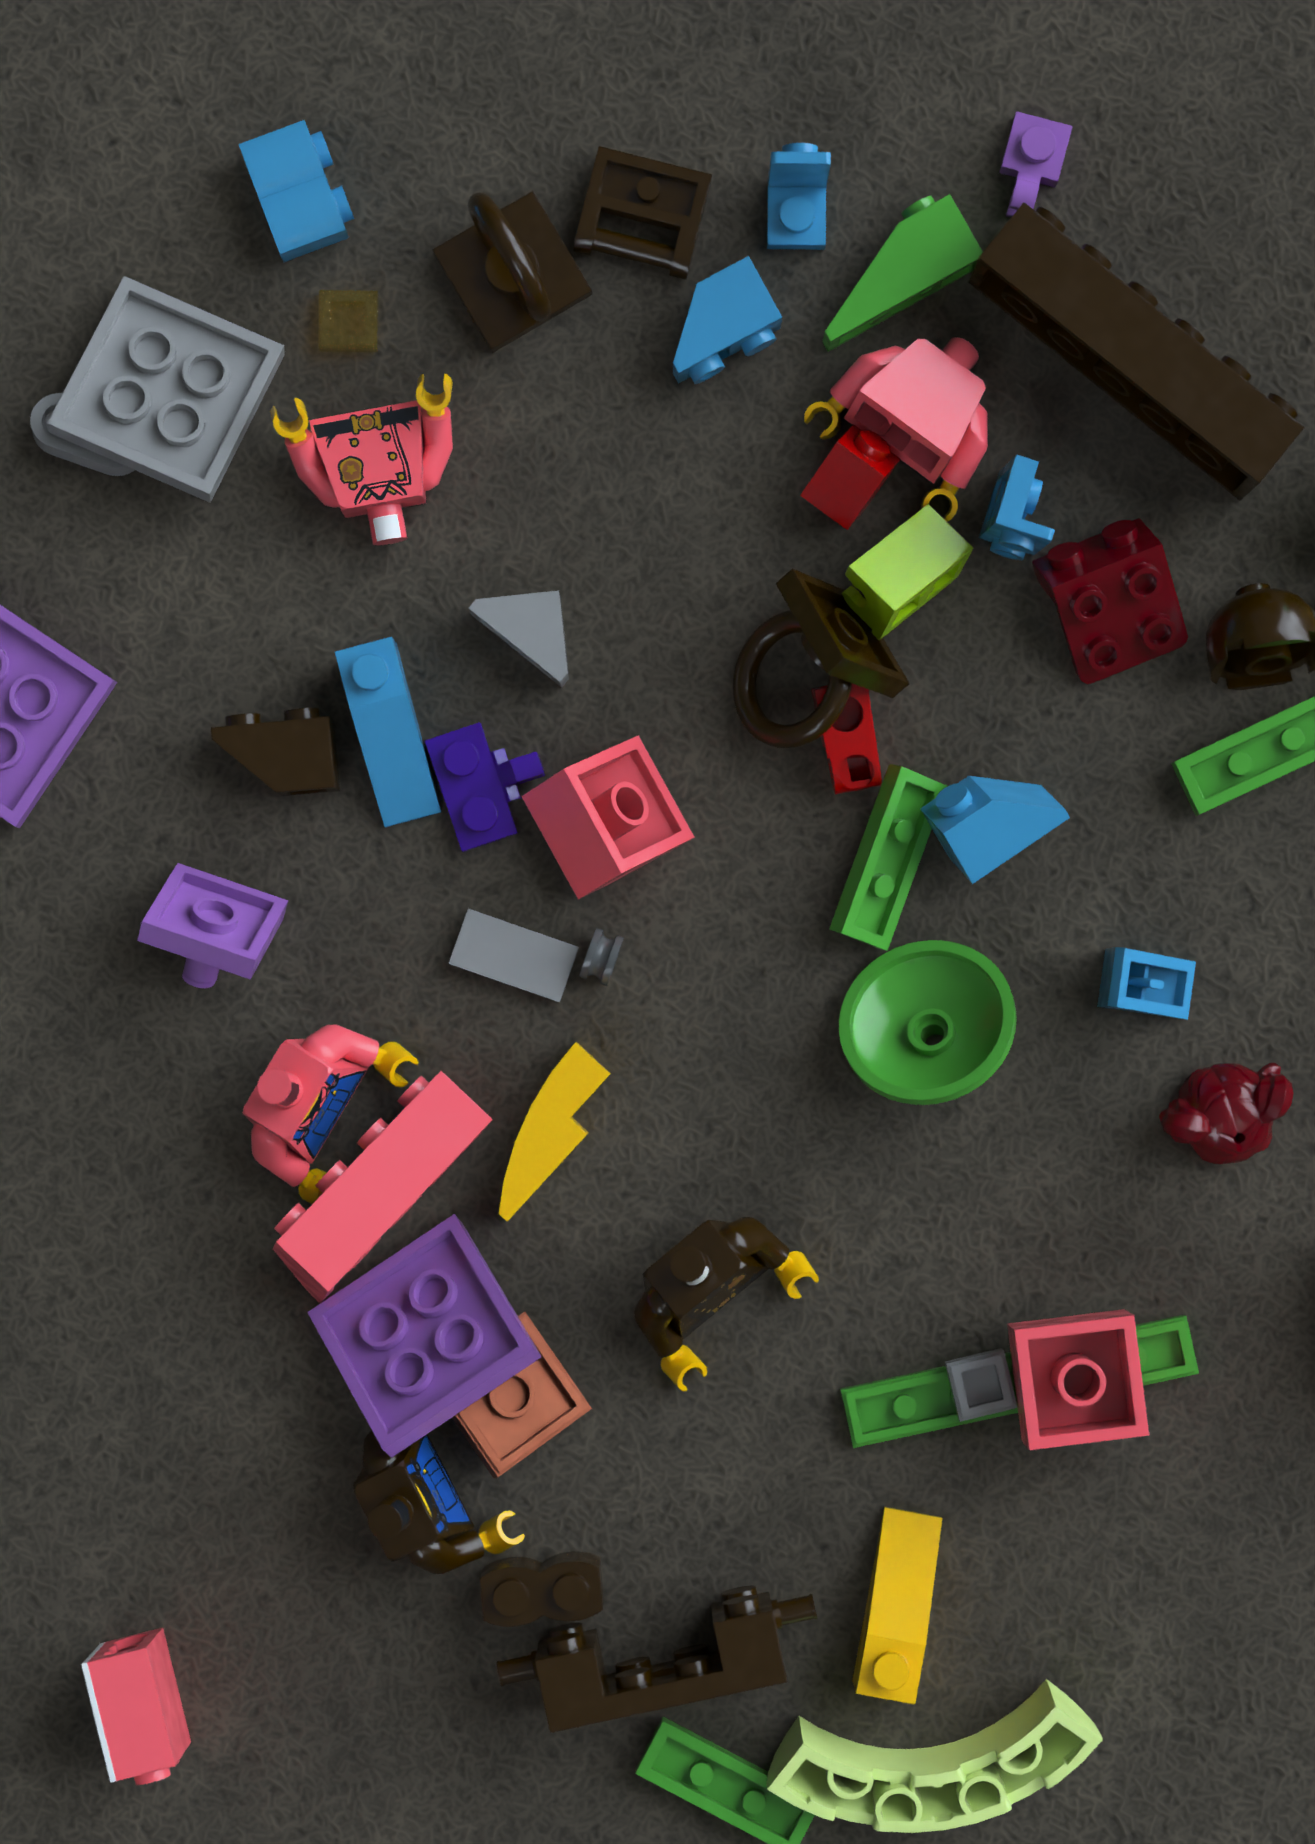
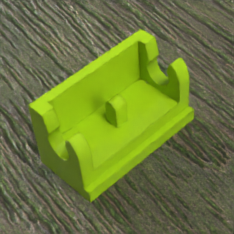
[842,504,974,640]

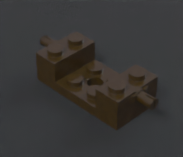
[496,1585,817,1733]

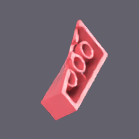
[273,1071,493,1303]

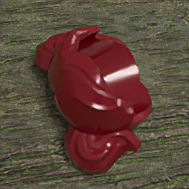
[1159,1063,1294,1164]

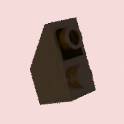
[211,708,340,796]

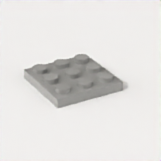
[47,276,285,503]

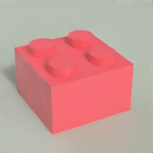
[1007,1309,1149,1450]

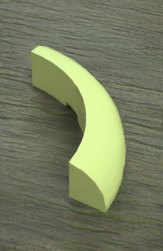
[767,1679,1103,1833]

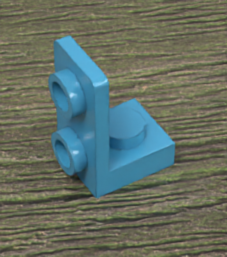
[767,143,831,250]

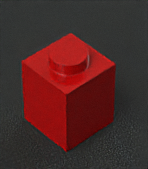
[800,424,901,530]

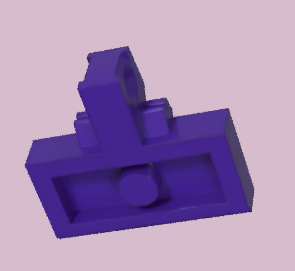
[425,722,545,852]

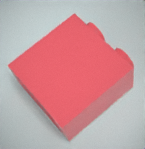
[81,1627,191,1785]

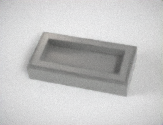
[449,908,579,1002]

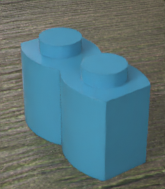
[239,120,354,262]

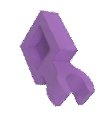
[999,111,1073,218]

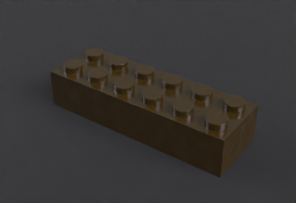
[968,202,1305,501]

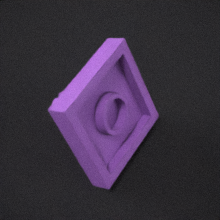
[137,863,288,988]

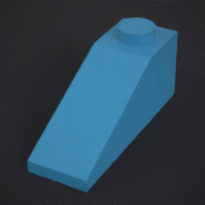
[335,637,442,828]

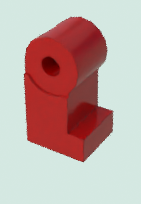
[811,683,882,795]

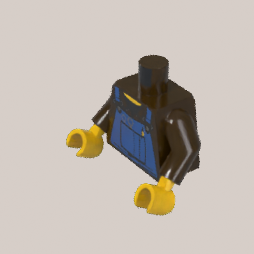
[353,1431,525,1574]

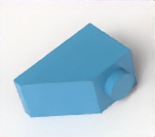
[920,776,1070,884]

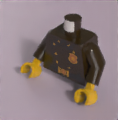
[634,1217,819,1391]

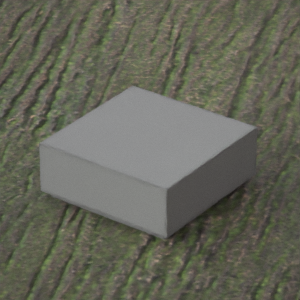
[945,1348,1018,1422]

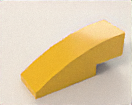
[498,1042,611,1222]

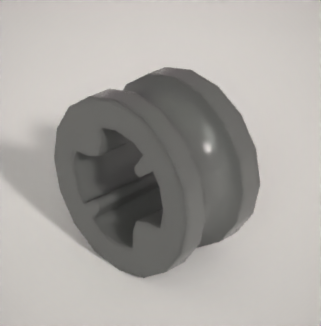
[579,928,624,986]

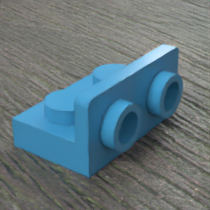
[979,454,1055,560]

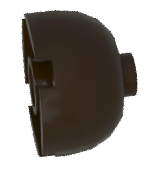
[1206,583,1315,690]

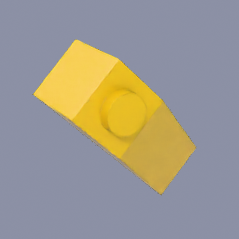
[852,1507,943,1705]

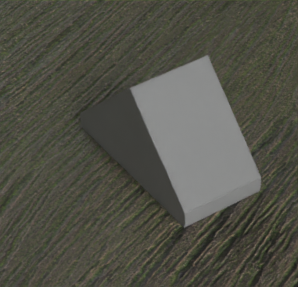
[468,590,569,688]

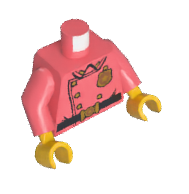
[270,374,453,545]

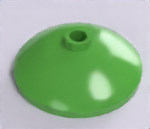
[839,940,1017,1105]

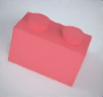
[521,735,695,900]

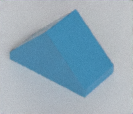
[1097,947,1196,1020]

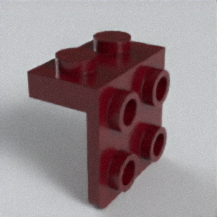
[1031,518,1188,684]

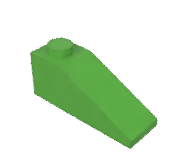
[822,194,983,352]

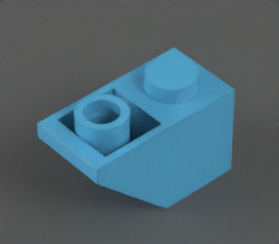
[673,256,782,384]

